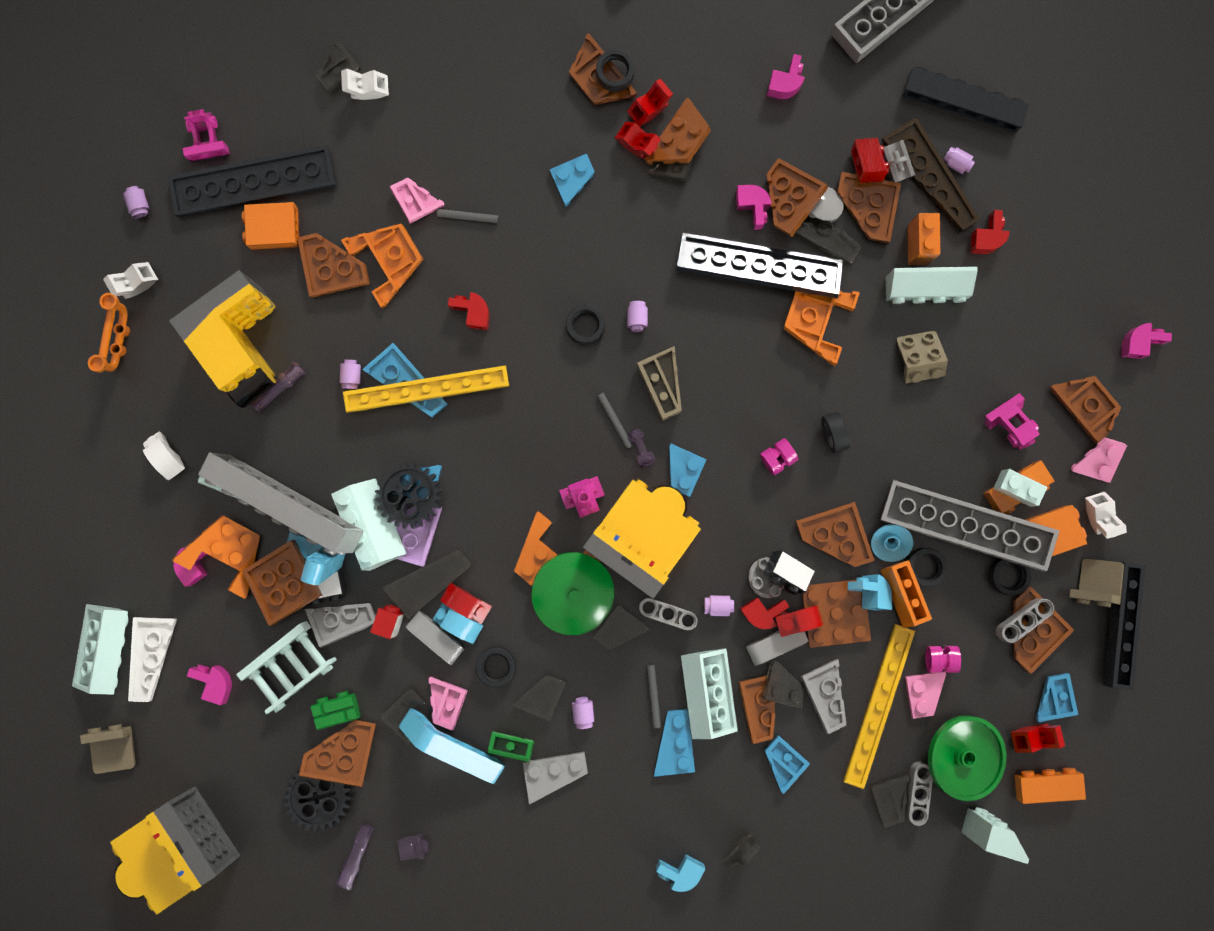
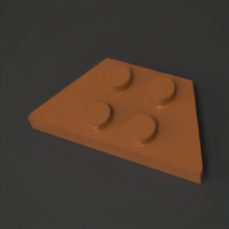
[569,33,637,105]
[644,98,711,165]
[1049,376,1121,445]

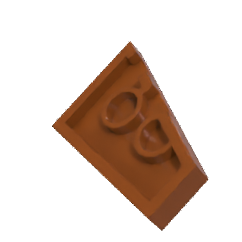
[738,673,779,744]

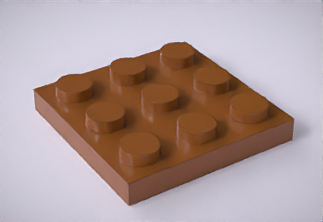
[242,540,322,626]
[802,580,871,648]

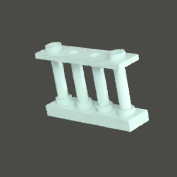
[236,621,336,714]

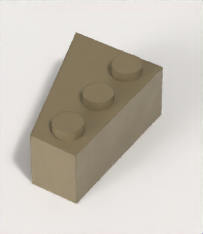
[636,346,682,421]

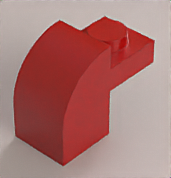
[627,79,673,127]
[614,122,661,159]
[970,210,1010,254]
[448,292,490,330]
[440,583,492,624]
[739,597,789,629]
[775,605,824,637]
[1011,724,1065,753]

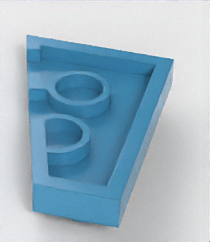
[653,709,695,777]

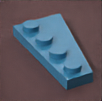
[362,343,448,418]

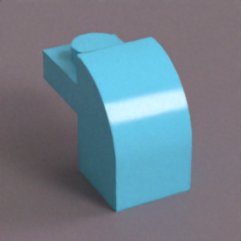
[848,575,892,611]
[433,603,483,644]
[656,854,705,892]

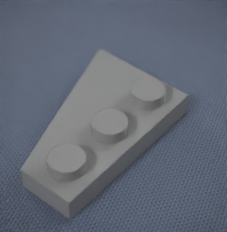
[305,603,376,648]
[800,659,846,734]
[523,752,588,804]

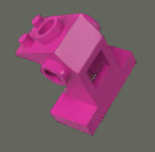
[183,109,230,162]
[985,393,1040,450]
[559,476,605,518]

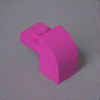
[767,54,805,99]
[736,185,771,230]
[1121,323,1172,359]
[174,548,208,587]
[187,665,232,705]

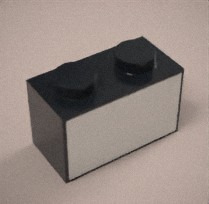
[763,550,815,595]
[309,570,347,605]

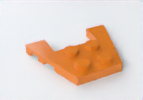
[341,224,424,308]
[783,291,860,366]
[514,511,600,586]
[172,515,260,599]

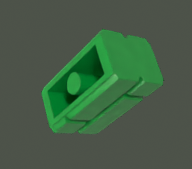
[311,691,361,730]
[488,731,534,763]

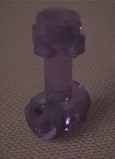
[629,428,655,467]

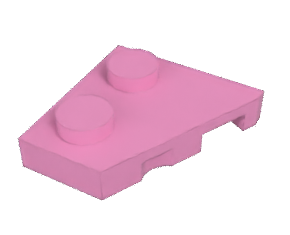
[390,178,444,223]
[1071,438,1127,483]
[905,670,946,719]
[429,677,468,730]

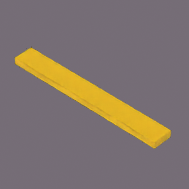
[343,365,509,413]
[843,624,915,789]

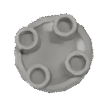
[808,187,844,222]
[748,557,784,598]

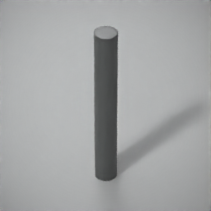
[437,209,498,223]
[597,393,633,450]
[647,665,661,728]

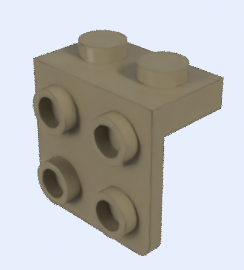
[896,331,948,384]
[1070,559,1124,607]
[80,724,136,774]

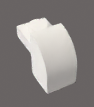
[341,69,389,100]
[103,262,158,299]
[143,431,185,481]
[1085,492,1127,539]

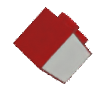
[370,604,405,639]

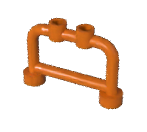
[88,293,130,373]

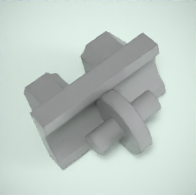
[883,140,915,183]

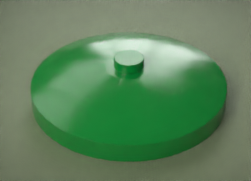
[531,552,614,635]
[928,715,1006,801]

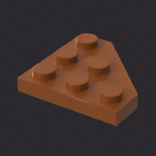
[766,158,828,237]
[837,172,901,244]
[297,233,370,298]
[795,502,874,567]
[1013,586,1074,674]
[299,720,376,787]

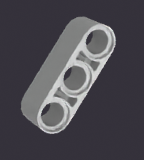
[639,598,698,630]
[996,598,1054,643]
[406,611,465,665]
[746,631,809,666]
[905,761,933,826]

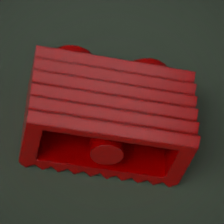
[851,137,889,183]

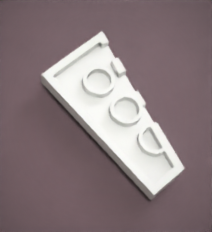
[128,617,177,702]

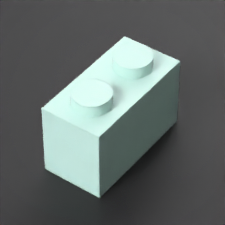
[993,469,1047,507]

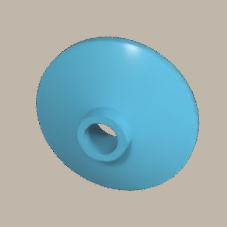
[871,524,913,562]

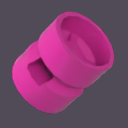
[760,438,799,476]
[925,646,961,673]

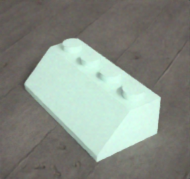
[885,267,977,304]
[331,479,407,571]
[72,604,128,694]
[681,649,738,739]
[961,807,1029,864]

